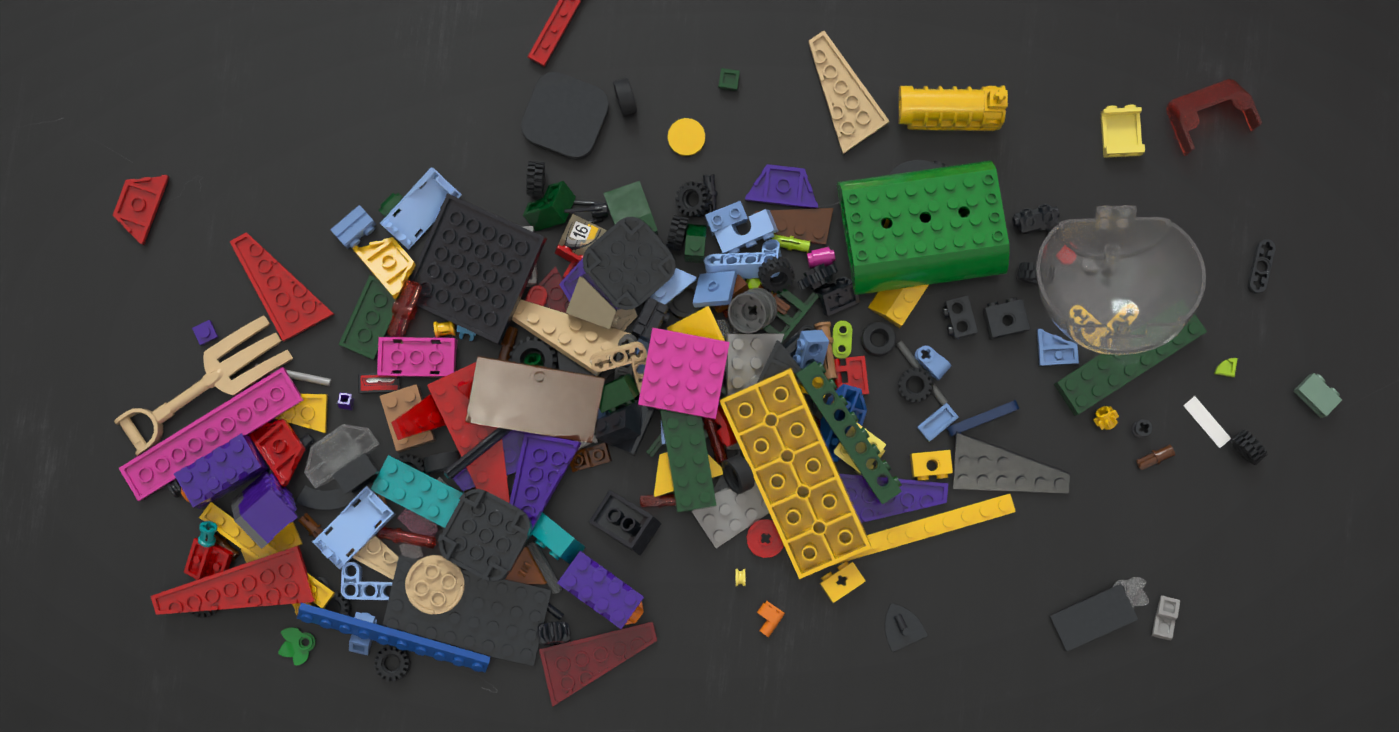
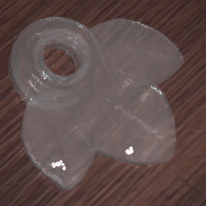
[1113,577,1149,609]

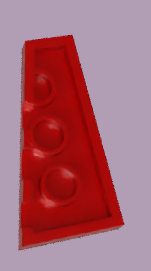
[391,394,446,440]

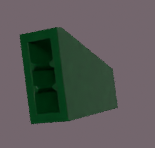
[685,224,707,263]

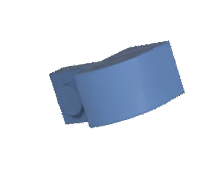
[349,612,377,655]

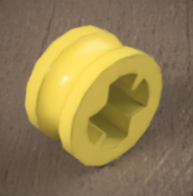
[735,569,745,586]

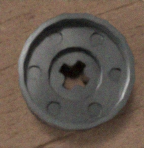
[728,288,777,334]

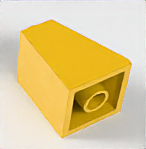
[667,306,725,341]

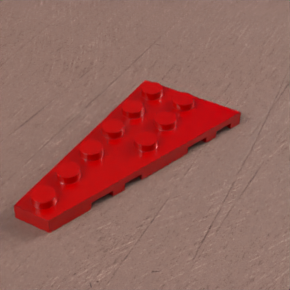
[230,232,335,342]

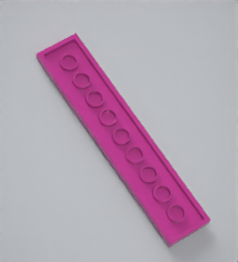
[119,367,304,501]

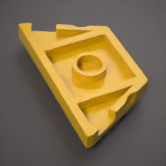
[352,237,416,299]
[654,452,723,497]

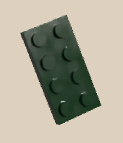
[339,275,405,360]

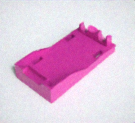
[377,337,458,378]

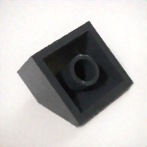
[596,399,641,446]

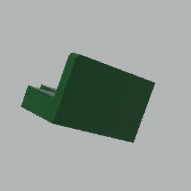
[523,181,576,231]

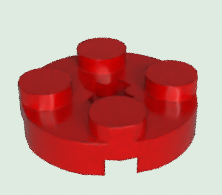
[746,519,784,558]

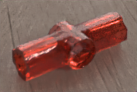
[387,280,422,337]

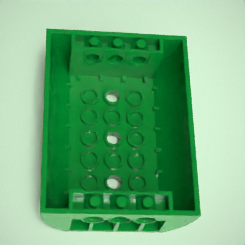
[837,161,1009,295]

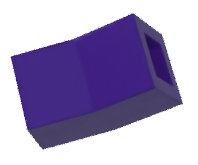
[337,392,354,411]

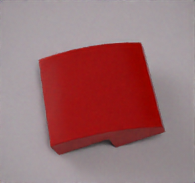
[184,538,233,580]

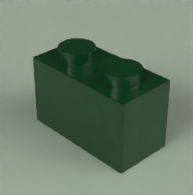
[599,373,640,413]

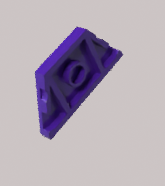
[745,164,818,209]

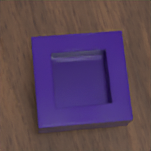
[192,320,219,346]

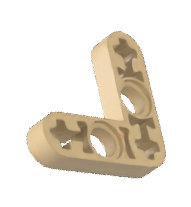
[590,341,647,393]

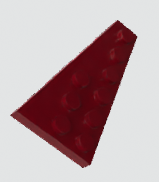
[539,622,657,707]

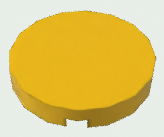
[668,118,705,156]

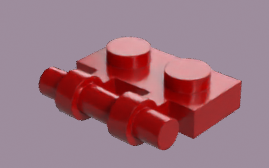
[834,356,869,395]

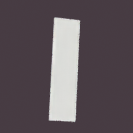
[1183,396,1231,448]

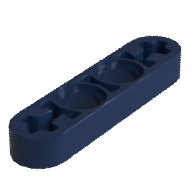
[947,400,1019,437]

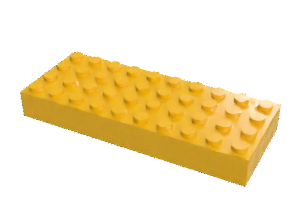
[719,368,871,579]

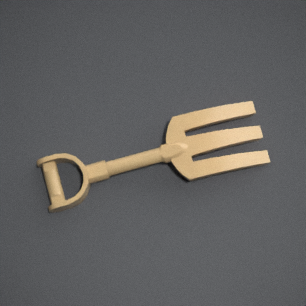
[114,315,293,456]

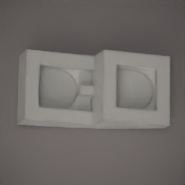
[1152,595,1180,641]

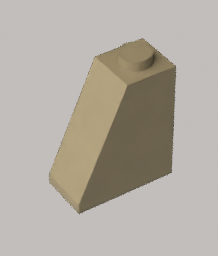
[566,276,619,329]

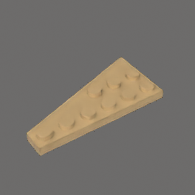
[808,31,890,154]
[512,299,631,376]

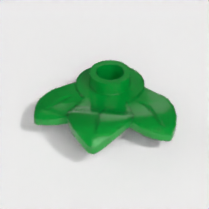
[278,627,316,666]

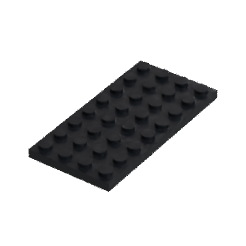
[382,555,551,666]

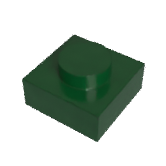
[718,68,740,91]

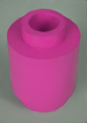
[807,247,836,268]

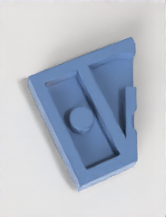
[1037,329,1079,366]

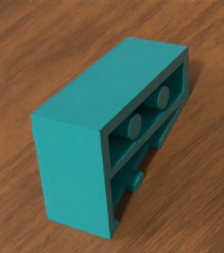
[530,512,586,564]

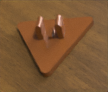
[506,547,547,585]

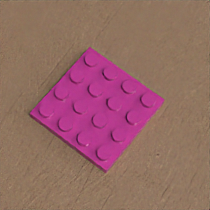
[638,328,730,419]

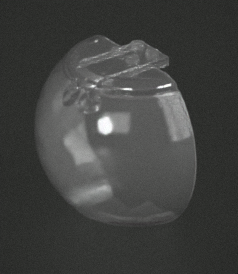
[1036,205,1206,355]

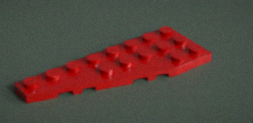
[427,362,510,503]

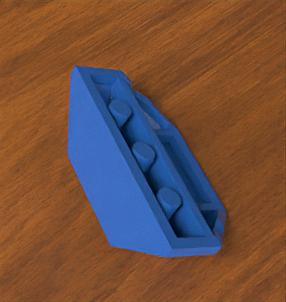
[819,384,867,462]

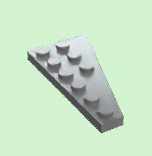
[725,333,784,450]
[691,481,769,548]

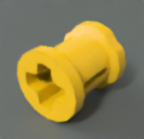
[433,321,456,338]

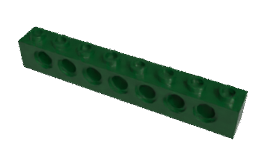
[795,361,902,505]

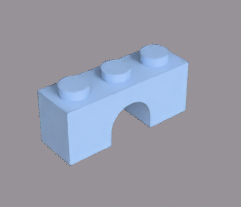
[714,209,778,254]

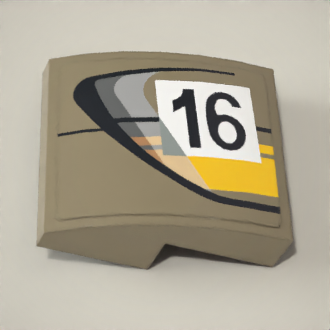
[558,214,607,256]

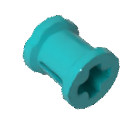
[198,521,217,547]

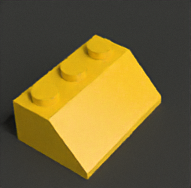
[868,285,929,329]

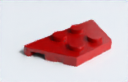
[113,175,170,245]
[249,419,305,487]

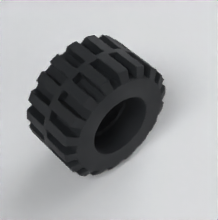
[508,337,558,369]

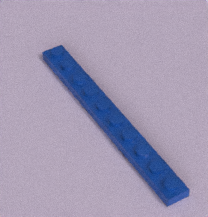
[297,603,490,672]

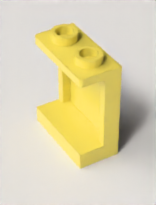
[1100,105,1145,158]

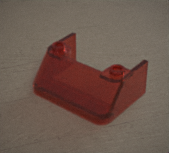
[1166,79,1262,156]

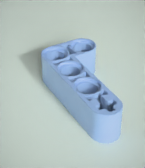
[704,239,782,279]
[341,562,393,600]

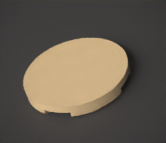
[405,555,464,614]

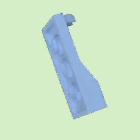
[380,167,462,250]
[313,486,396,570]

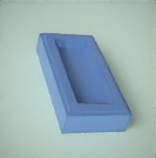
[917,403,959,442]

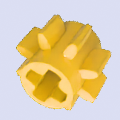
[1094,406,1119,430]

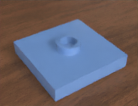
[692,271,737,308]

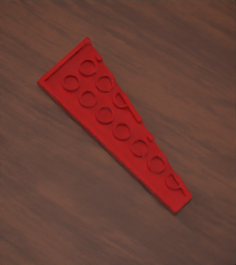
[150,546,316,615]

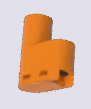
[757,601,785,637]

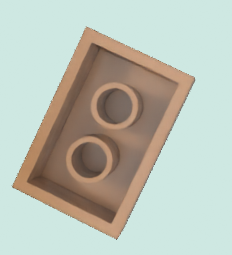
[380,384,436,453]

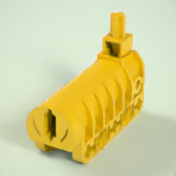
[899,85,1008,131]

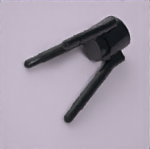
[564,201,608,224]

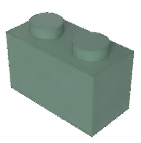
[1294,373,1342,418]

